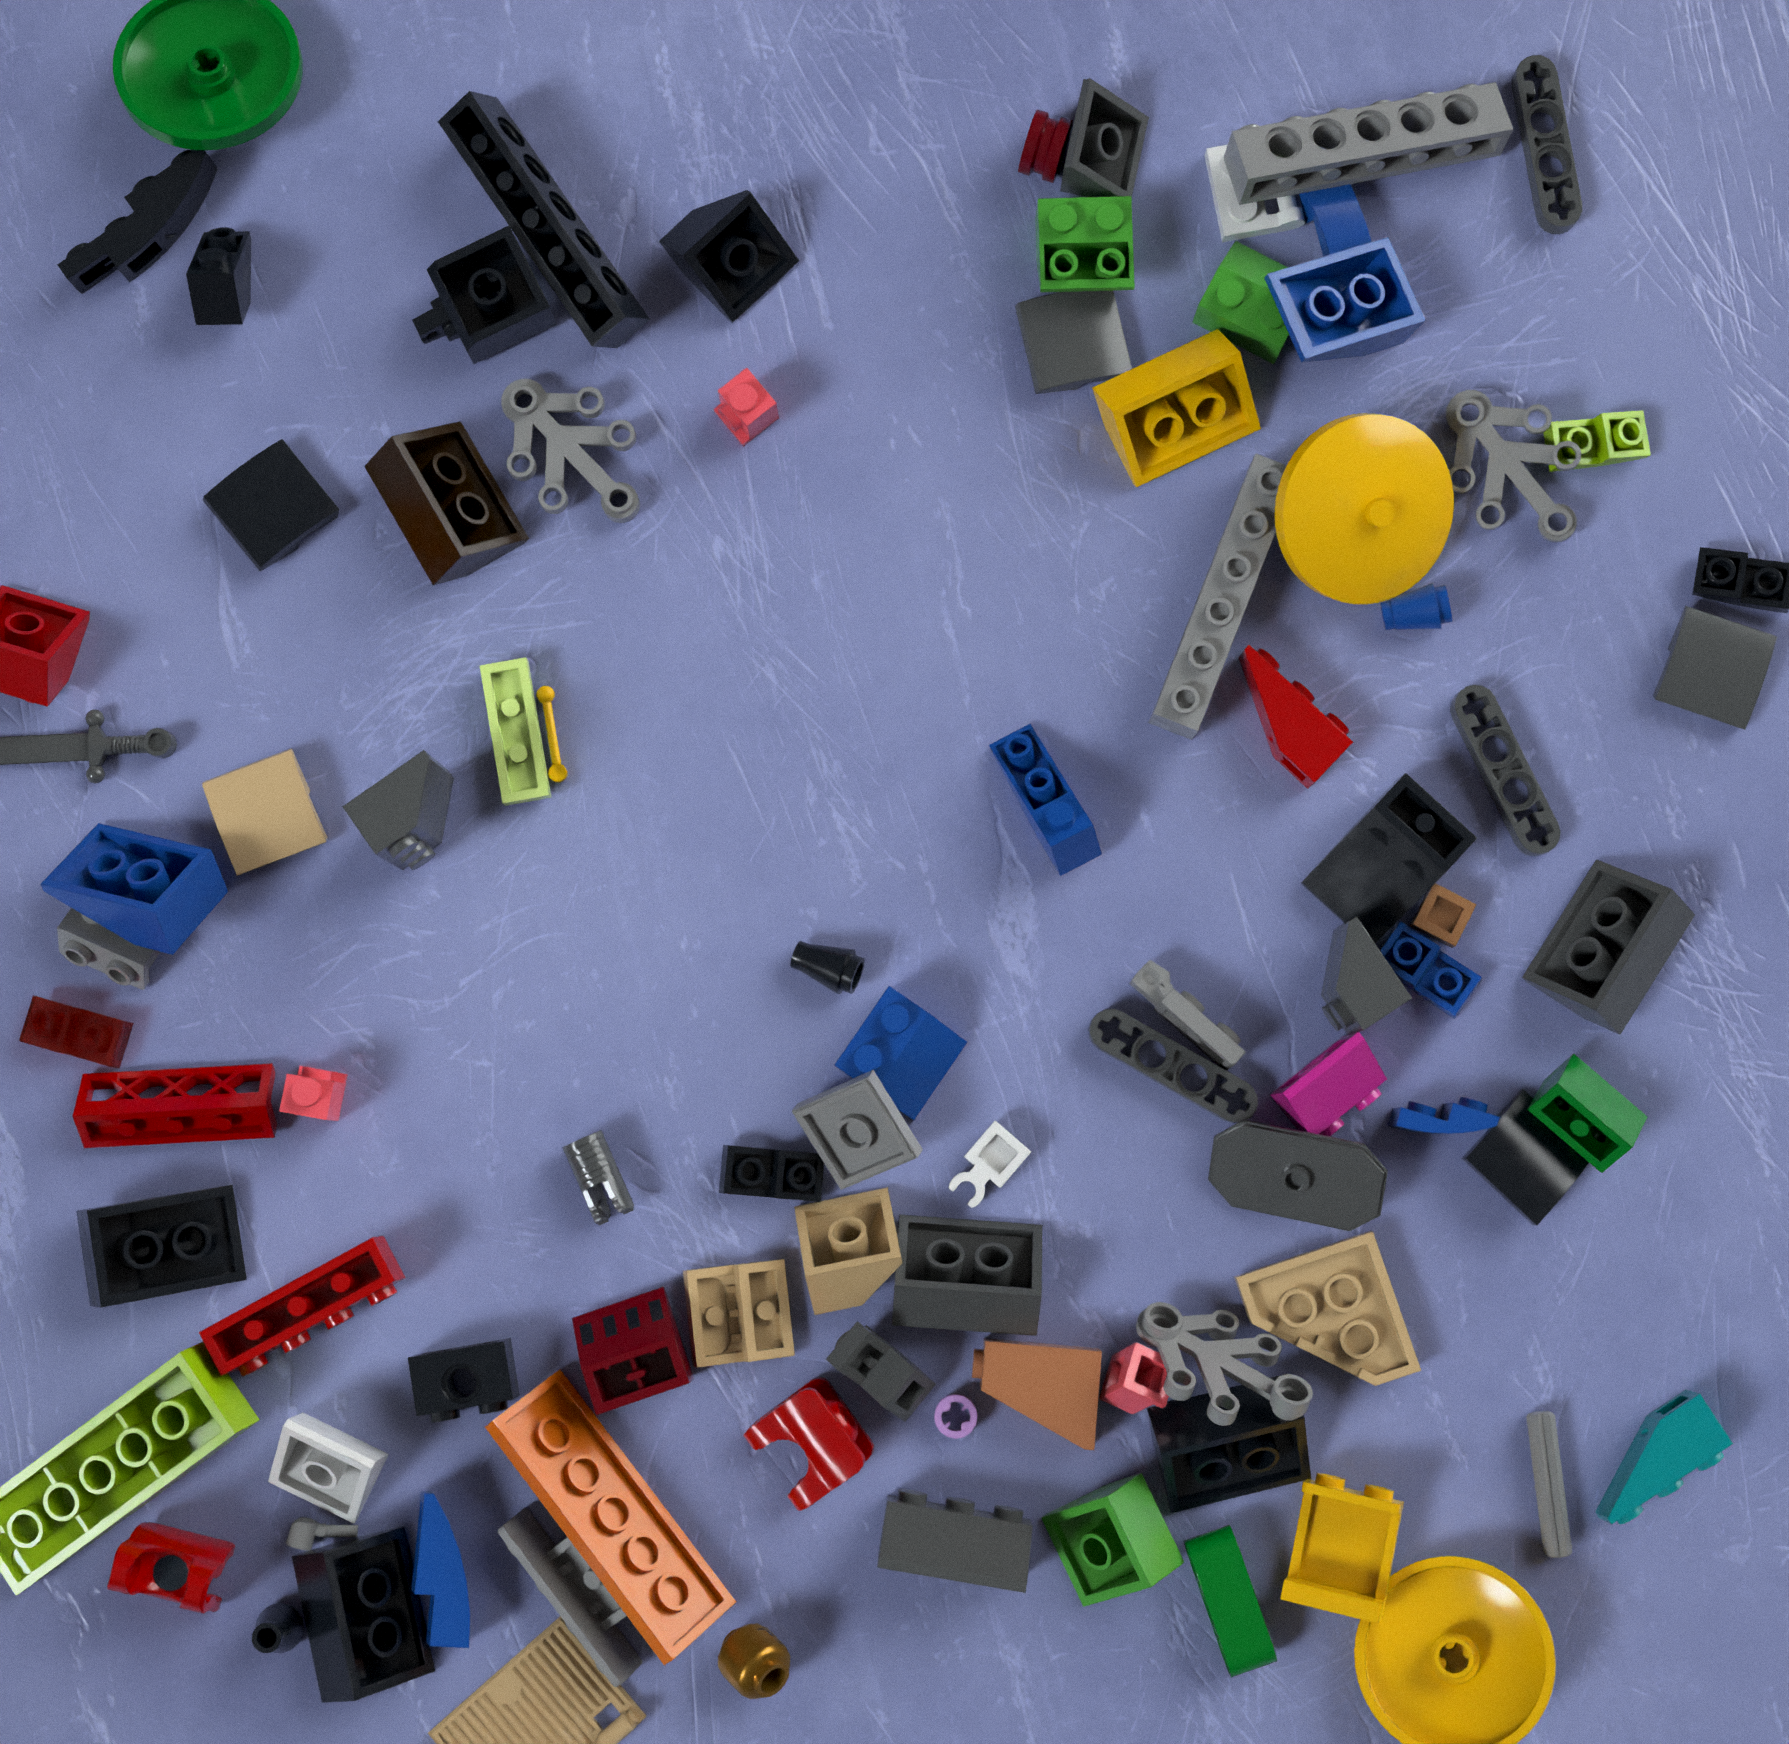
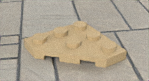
[1234,1231,1421,1386]

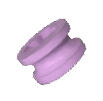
[934,1393,978,1439]

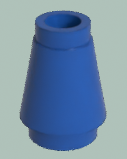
[1380,583,1452,630]

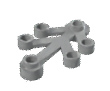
[501,379,640,523]
[1446,390,1581,543]
[1136,1302,1313,1426]

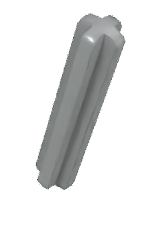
[1526,1411,1572,1558]

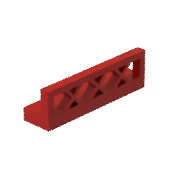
[72,1063,277,1148]

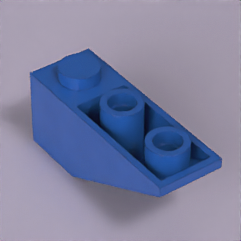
[989,724,1102,876]

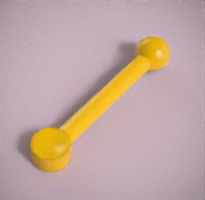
[536,685,568,783]

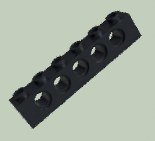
[437,91,650,348]

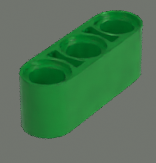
[1183,1525,1277,1677]

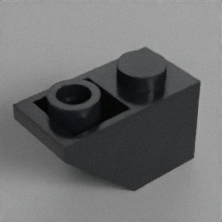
[186,227,251,325]

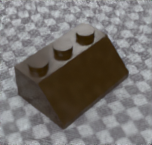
[364,421,529,585]

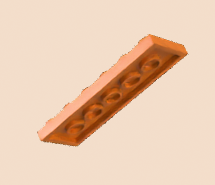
[485,1369,736,1665]

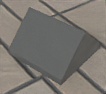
[1060,78,1149,198]

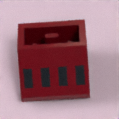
[572,1287,694,1415]

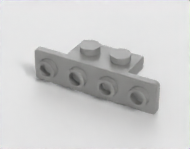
[498,1508,642,1687]

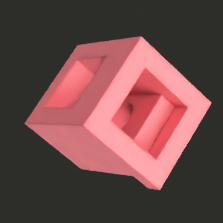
[714,368,779,446]
[279,1066,348,1121]
[1099,1342,1169,1415]

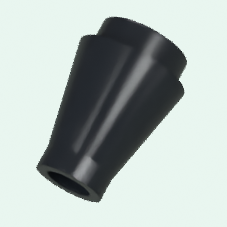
[790,941,865,994]
[252,1603,304,1653]

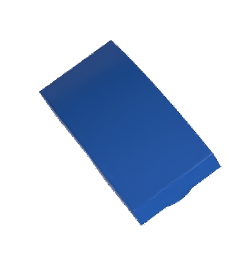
[1299,184,1372,257]
[1380,922,1482,1019]
[1388,1097,1500,1134]

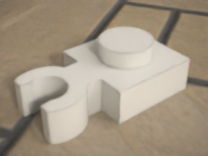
[948,1120,1031,1208]

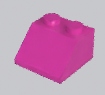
[1270,1032,1387,1137]

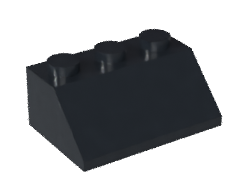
[1147,1373,1311,1513]
[292,1527,435,1703]

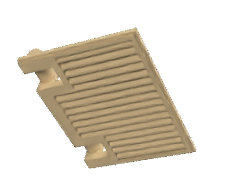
[428,1616,647,1744]

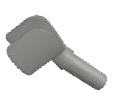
[286,1517,358,1550]

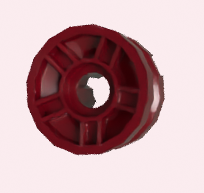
[1018,109,1073,183]

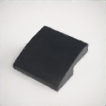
[203,439,339,571]
[1461,1089,1589,1225]

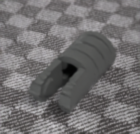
[562,1130,634,1225]

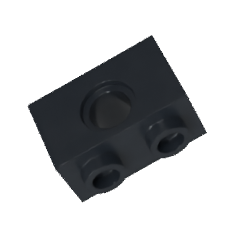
[408,1338,520,1422]

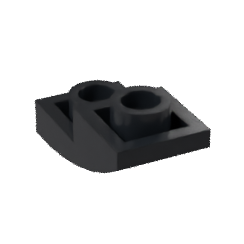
[1692,547,1789,613]
[719,1145,824,1202]

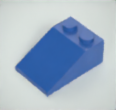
[1264,237,1426,363]
[40,823,228,955]

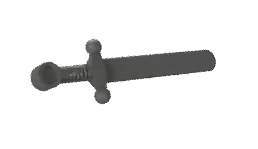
[0,709,177,784]

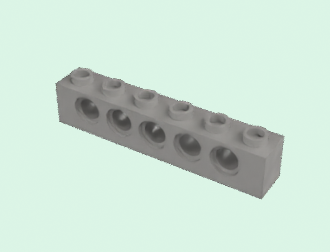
[1223,82,1513,205]
[1148,454,1287,740]

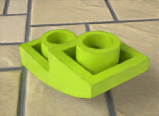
[1543,410,1651,472]

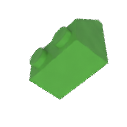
[1192,240,1289,364]
[1041,1473,1185,1607]

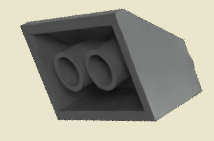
[342,750,454,870]
[1522,859,1695,1035]
[892,1215,1043,1336]
[877,1489,1033,1593]

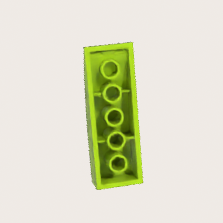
[0,1342,260,1596]

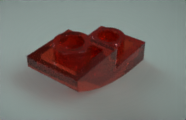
[19,995,134,1069]

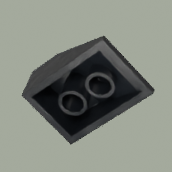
[76,1185,247,1308]

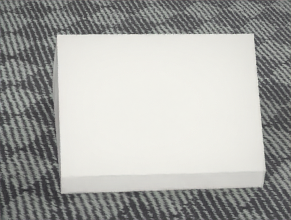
[268,1413,389,1524]

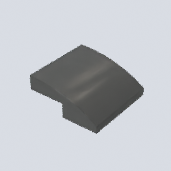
[1015,291,1132,394]
[1653,605,1777,730]

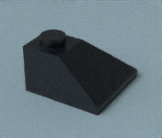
[659,190,799,323]

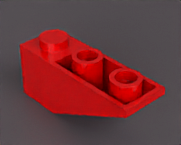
[1239,645,1353,789]

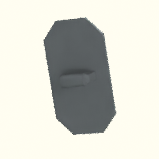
[1208,1119,1388,1231]

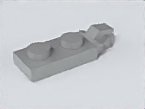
[1129,960,1246,1070]

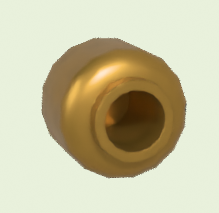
[718,1623,790,1699]

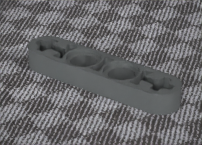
[1511,55,1582,234]
[1450,685,1560,856]
[1088,1009,1258,1123]

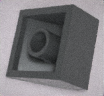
[1321,917,1412,1035]

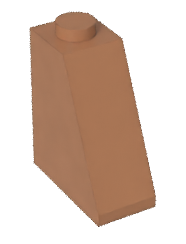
[972,1338,1102,1450]

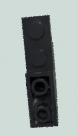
[57,150,218,294]

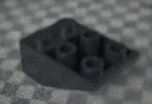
[1301,773,1477,943]

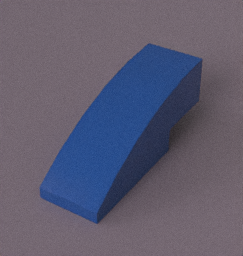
[411,1491,470,1648]

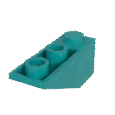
[1595,1389,1733,1524]

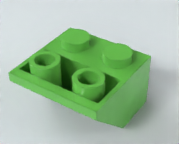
[1035,196,1135,292]

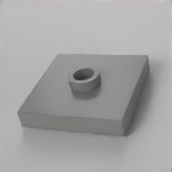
[792,1070,923,1190]

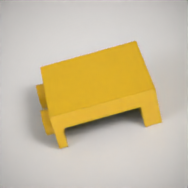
[1280,1473,1404,1624]

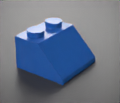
[834,986,967,1121]

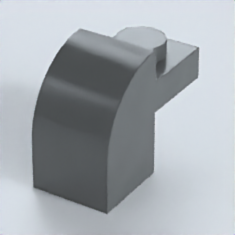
[826,1321,936,1422]

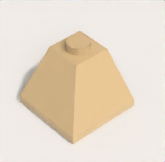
[794,1187,902,1315]

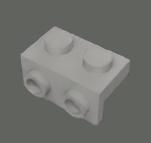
[57,908,160,990]

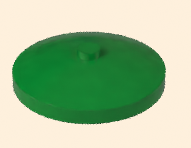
[113,0,303,150]

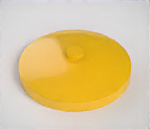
[1274,413,1454,604]
[1354,1556,1556,1744]

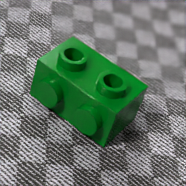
[1527,1053,1648,1173]

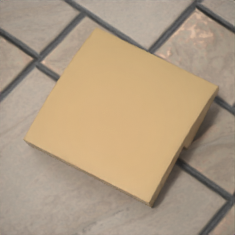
[202,748,327,876]
[683,1259,795,1368]

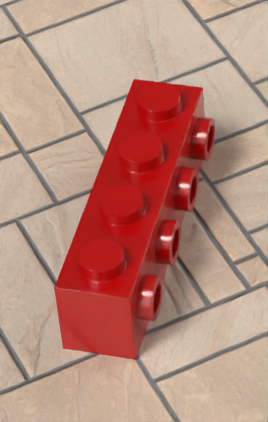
[199,1236,406,1377]

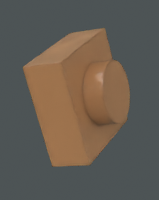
[1410,883,1477,948]

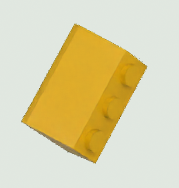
[1092,329,1261,487]

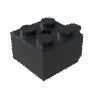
[412,226,557,364]

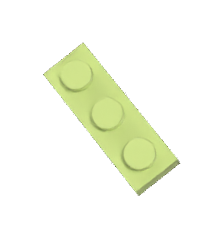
[479,657,551,806]

